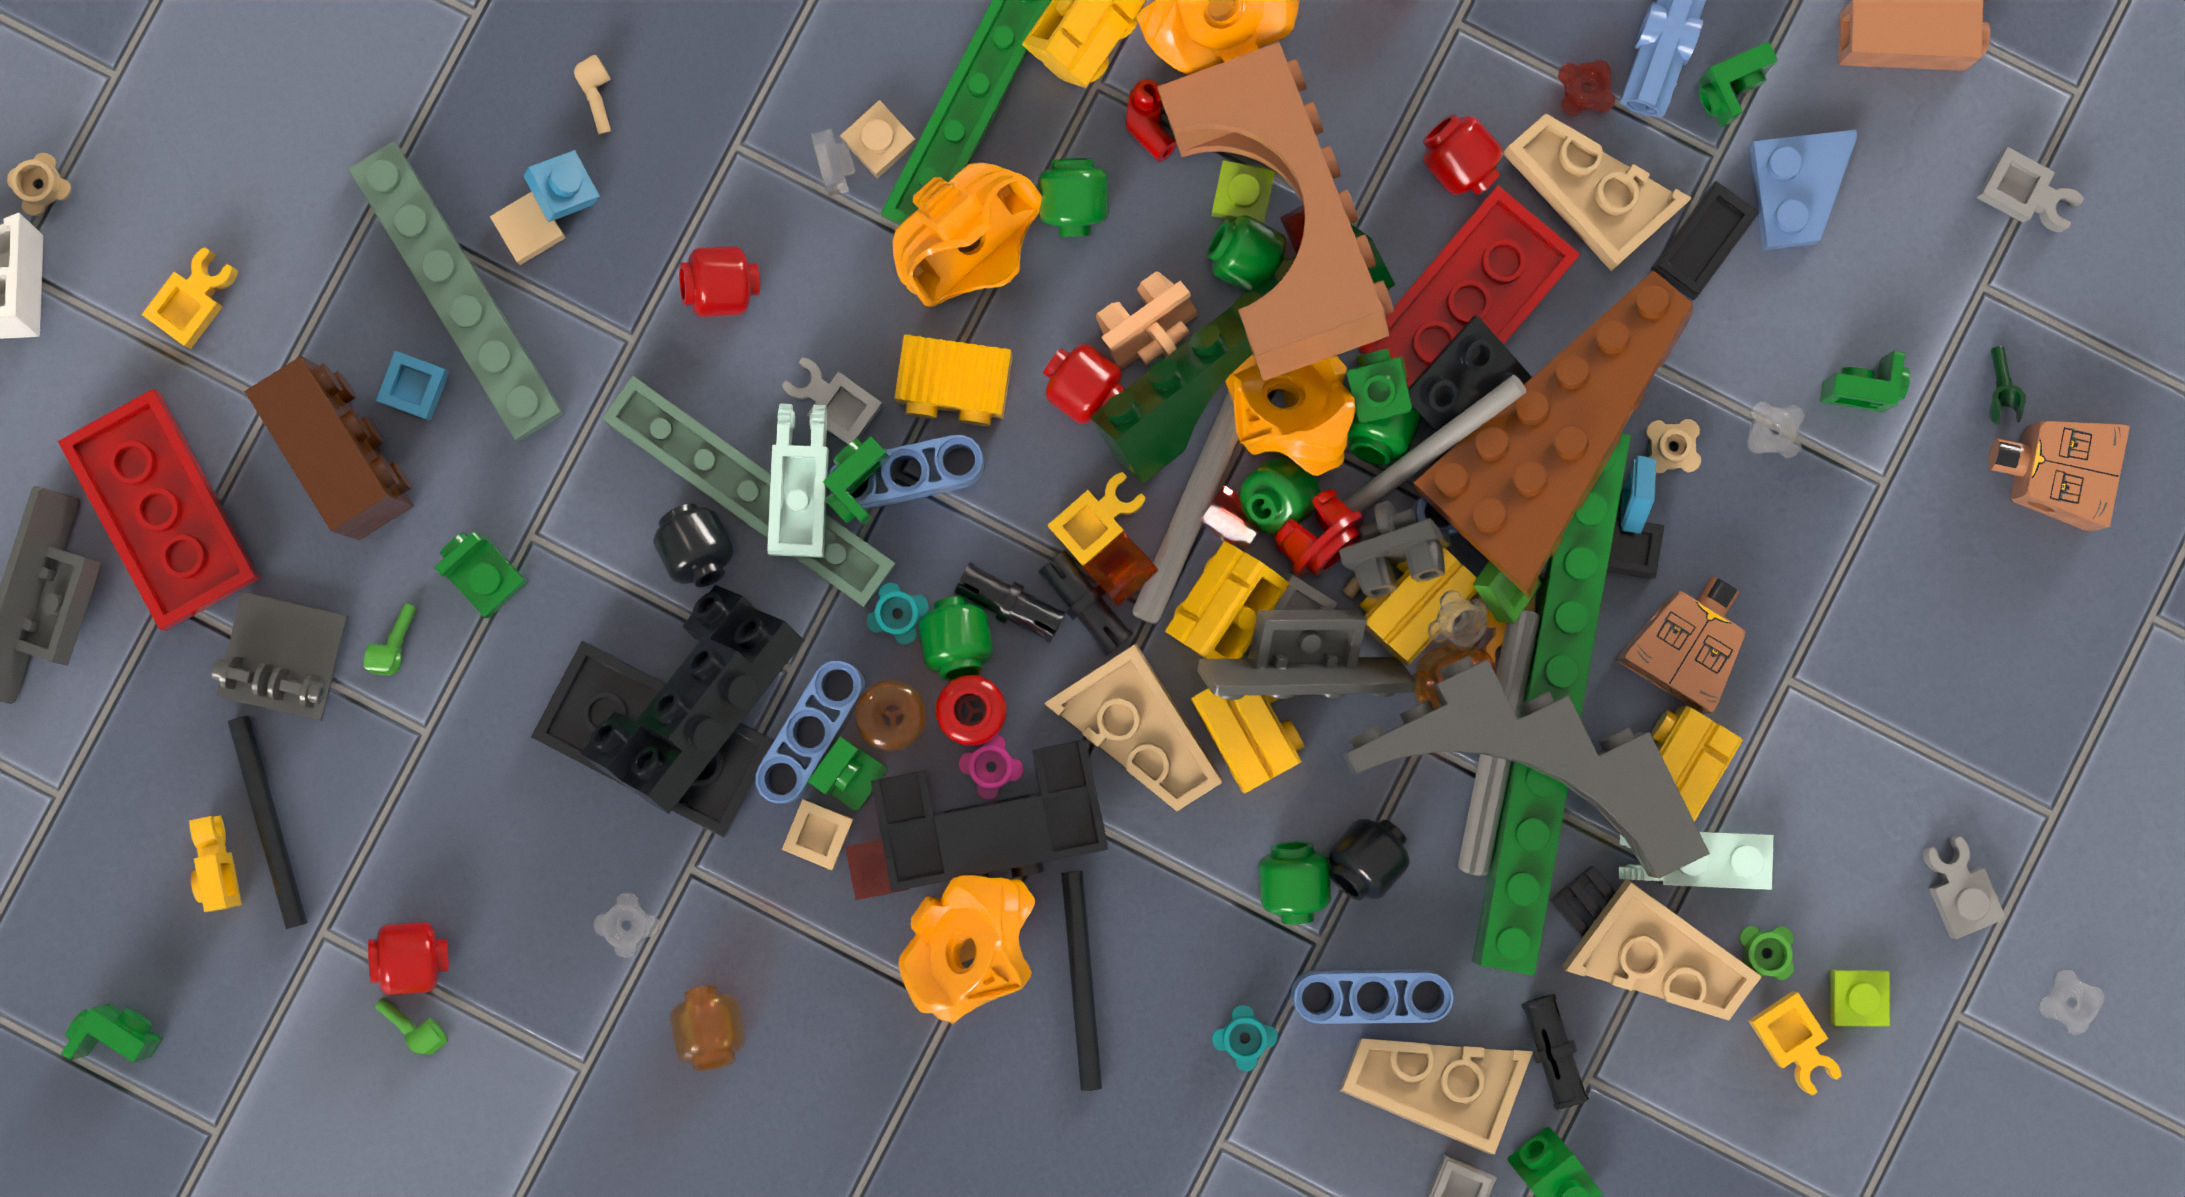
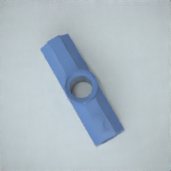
[1619,0,1706,118]

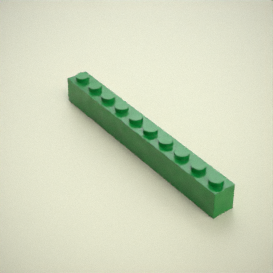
[1472,433,1631,976]

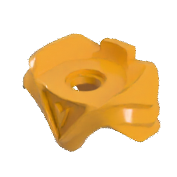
[1137,0,1300,75]
[892,162,1042,307]
[1225,354,1356,476]
[898,875,1035,1024]

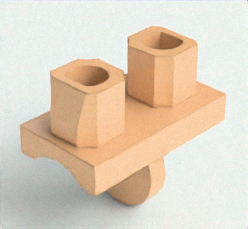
[1096,271,1199,370]

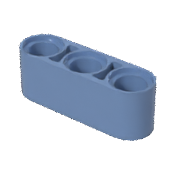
[828,435,985,510]
[755,661,866,804]
[1290,969,1454,1024]

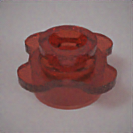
[1558,60,1615,116]

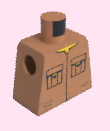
[1988,421,2130,532]
[1615,576,1746,714]

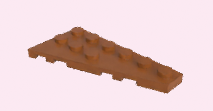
[1413,270,1693,598]

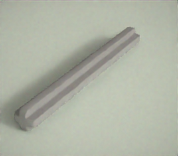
[1133,390,1239,624]
[1458,610,1540,876]

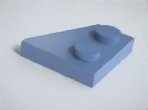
[1749,130,1857,250]

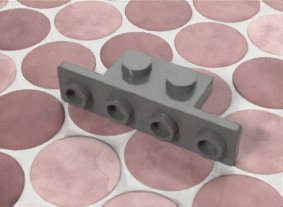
[0,486,101,704]
[1197,610,1417,700]

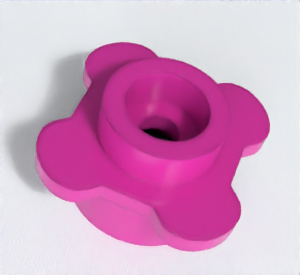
[959,735,1024,799]

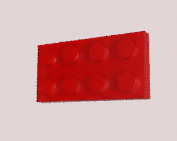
[1358,185,1580,388]
[57,389,261,631]

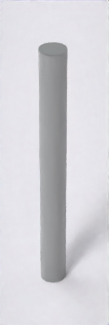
[1343,375,1526,514]

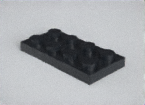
[531,641,774,838]

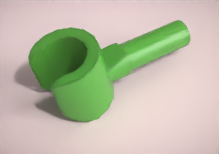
[364,603,417,676]
[375,998,448,1055]

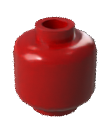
[1422,114,1503,195]
[679,246,760,317]
[1043,344,1126,425]
[936,675,1007,746]
[368,921,449,996]

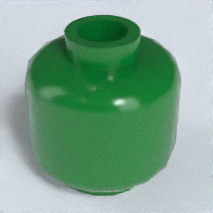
[1038,158,1109,237]
[1207,215,1290,293]
[1347,407,1421,466]
[1239,455,1320,534]
[918,597,993,681]
[1258,841,1332,925]

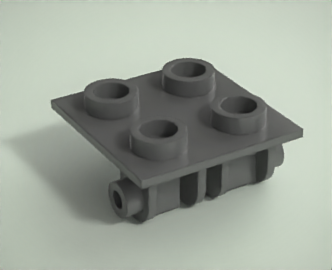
[211,591,348,721]

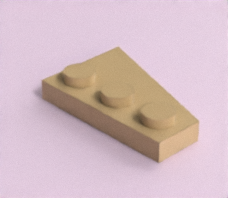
[1503,114,1692,271]
[1044,644,1224,811]
[1562,878,1762,1021]
[1339,1039,1533,1155]

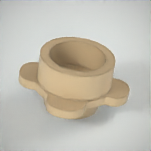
[7,153,72,216]
[1646,419,1701,474]

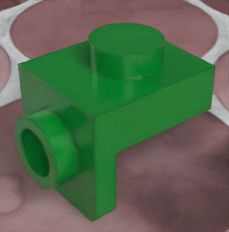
[1346,348,1412,423]
[823,436,890,526]
[61,1004,163,1063]
[1508,1127,1603,1197]

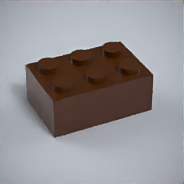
[244,356,414,540]

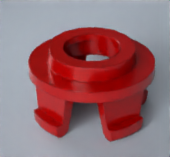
[1275,489,1365,578]

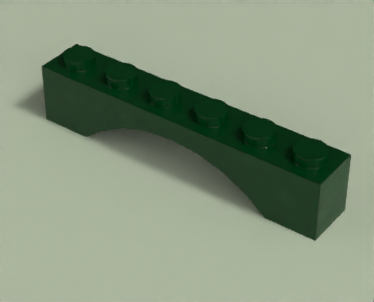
[1090,224,1395,484]

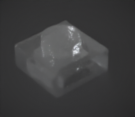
[811,129,856,197]

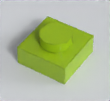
[1211,160,1275,223]
[1829,970,1890,1026]

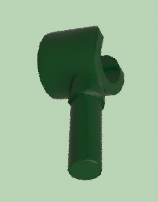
[1989,346,2026,425]

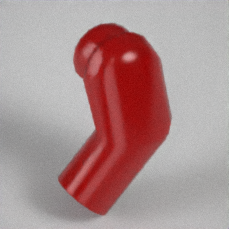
[1126,79,1177,162]

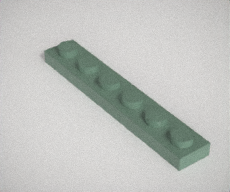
[348,141,564,442]
[601,375,897,608]

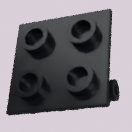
[1408,315,1532,449]

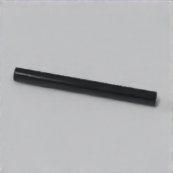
[227,716,308,929]
[1061,871,1102,1091]

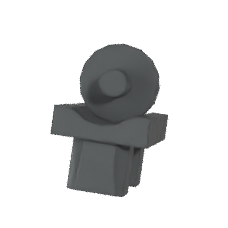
[1339,501,1452,598]

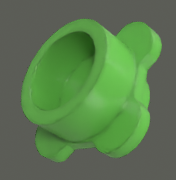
[1739,926,1794,980]

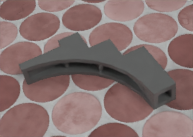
[1342,655,1710,879]

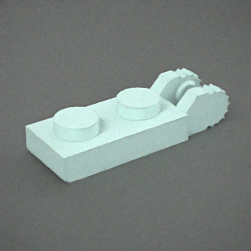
[767,404,829,558]
[1619,832,1774,890]

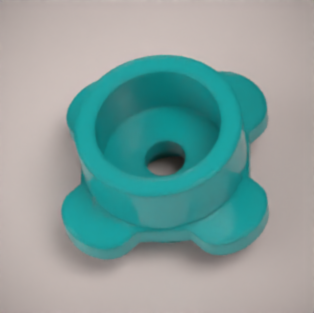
[867,583,929,645]
[1212,1005,1278,1071]

